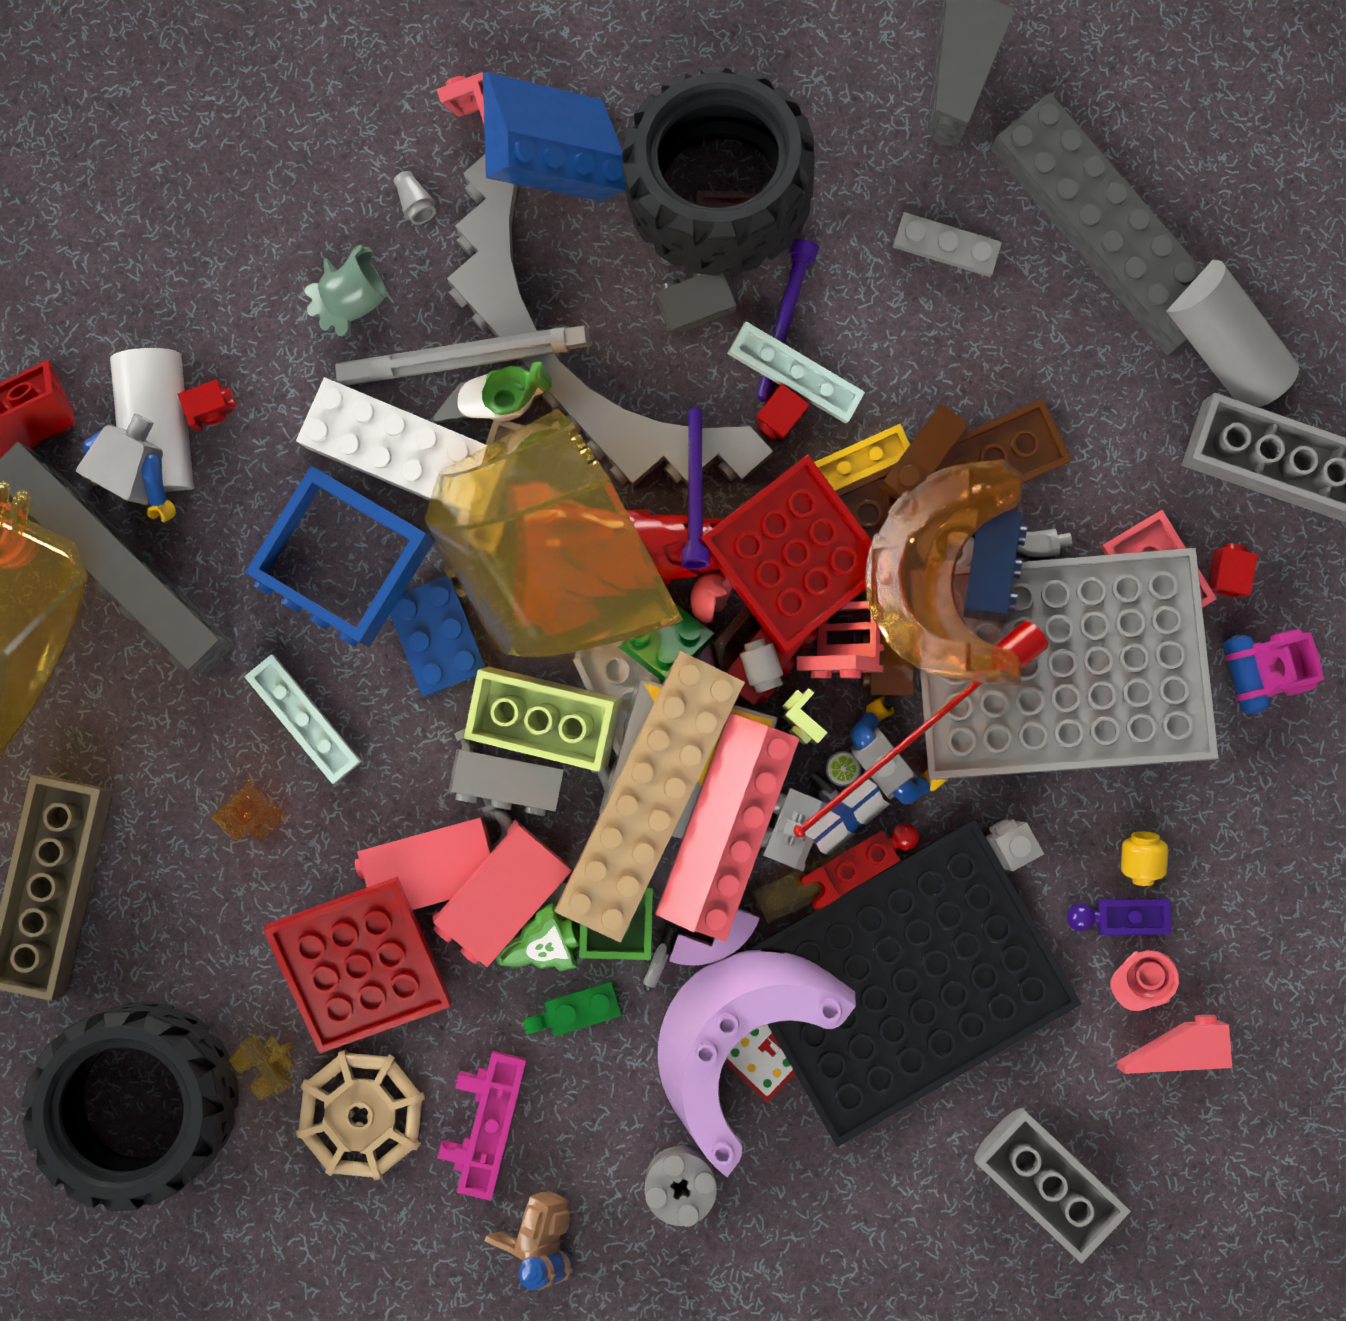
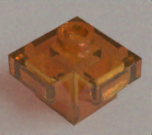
[211,779,287,842]

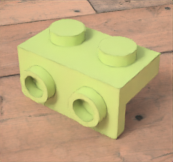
[782,688,827,745]

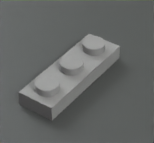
[893,212,1002,277]

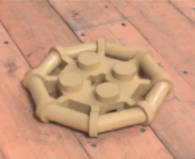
[295,1049,425,1181]

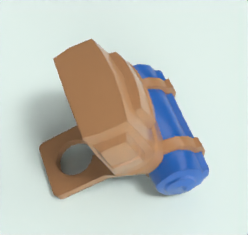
[484,1191,573,1290]

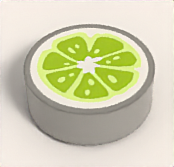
[825,751,861,786]

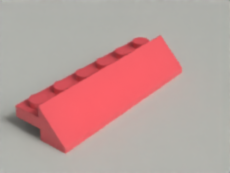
[655,713,800,942]

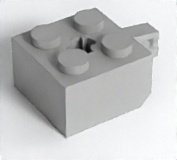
[760,788,827,871]

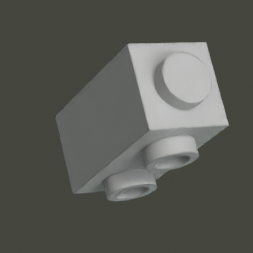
[985,818,1044,871]

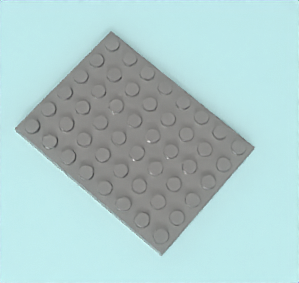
[912,548,1219,780]

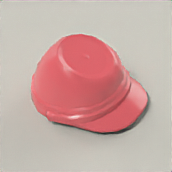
[1110,950,1179,1011]

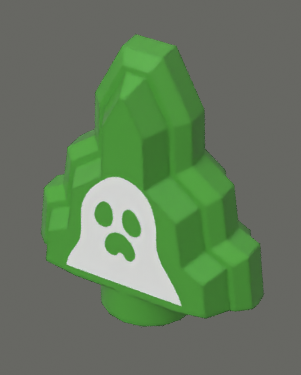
[496,903,580,971]

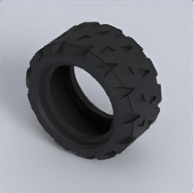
[622,67,815,276]
[22,1001,238,1211]

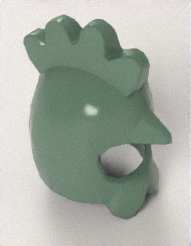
[304,244,387,337]

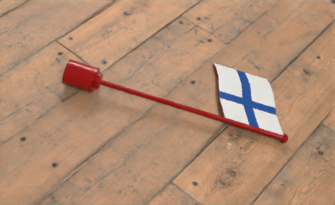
[793,621,1048,855]

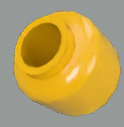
[1121,831,1168,886]

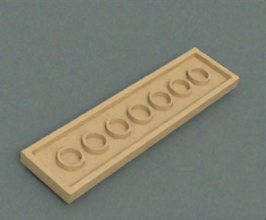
[555,651,745,943]

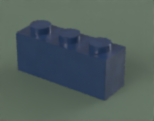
[963,507,1027,623]

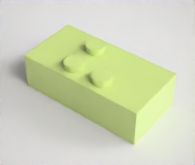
[464,667,622,772]

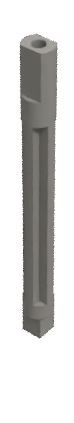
[335,325,590,386]

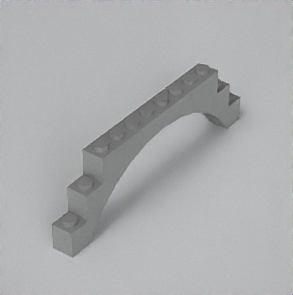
[447,154,773,488]

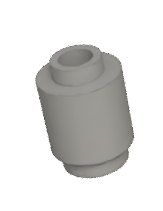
[740,638,784,693]

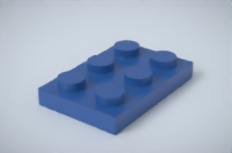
[390,575,486,697]

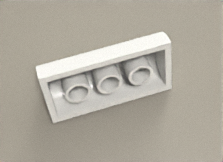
[110,348,194,492]

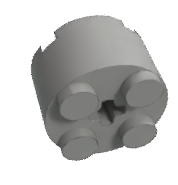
[645,1145,717,1227]

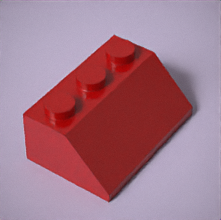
[0,360,75,459]

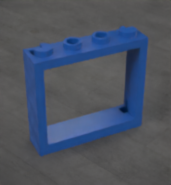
[245,466,435,648]

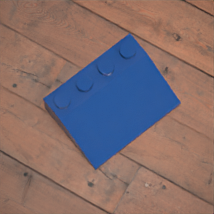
[483,72,626,201]

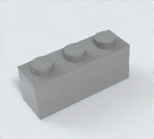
[449,749,564,816]

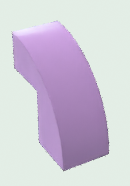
[669,908,760,965]

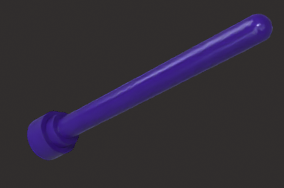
[757,239,819,402]
[681,407,710,570]

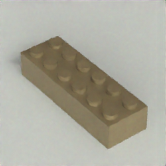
[0,775,113,1001]

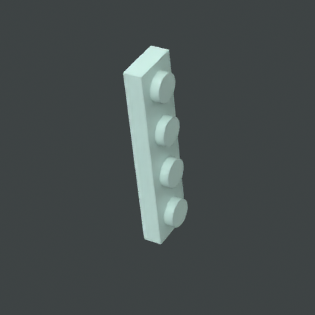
[727,321,865,423]
[244,654,362,784]

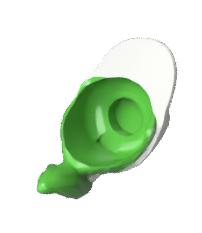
[457,361,552,422]

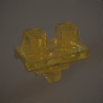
[229,1033,294,1101]

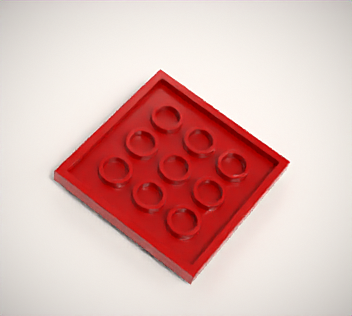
[699,455,892,653]
[263,877,452,1054]

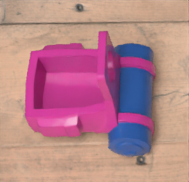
[1222,629,1324,715]

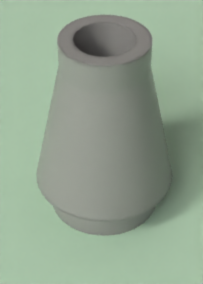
[394,171,436,225]

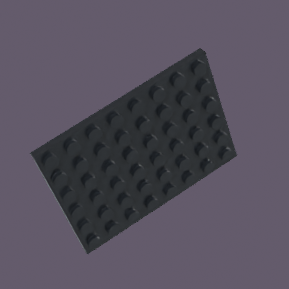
[744,819,1081,1147]

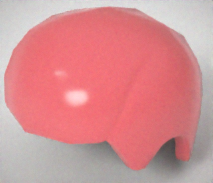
[690,571,733,623]

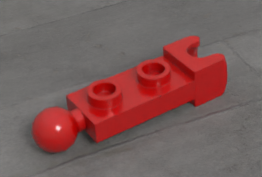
[798,823,919,910]

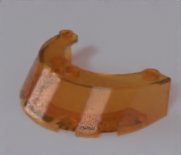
[865,459,1023,686]

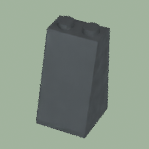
[927,0,1015,146]

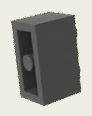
[657,272,736,337]

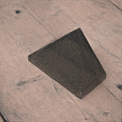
[711,604,762,672]

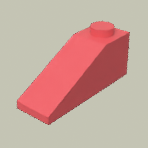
[1117,1015,1232,1074]

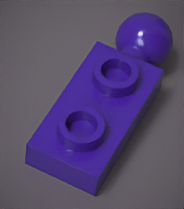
[1067,898,1171,935]

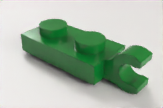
[523,981,622,1037]

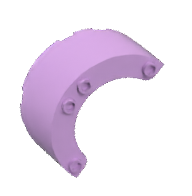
[658,950,856,1177]

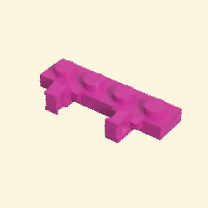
[438,1050,526,1201]

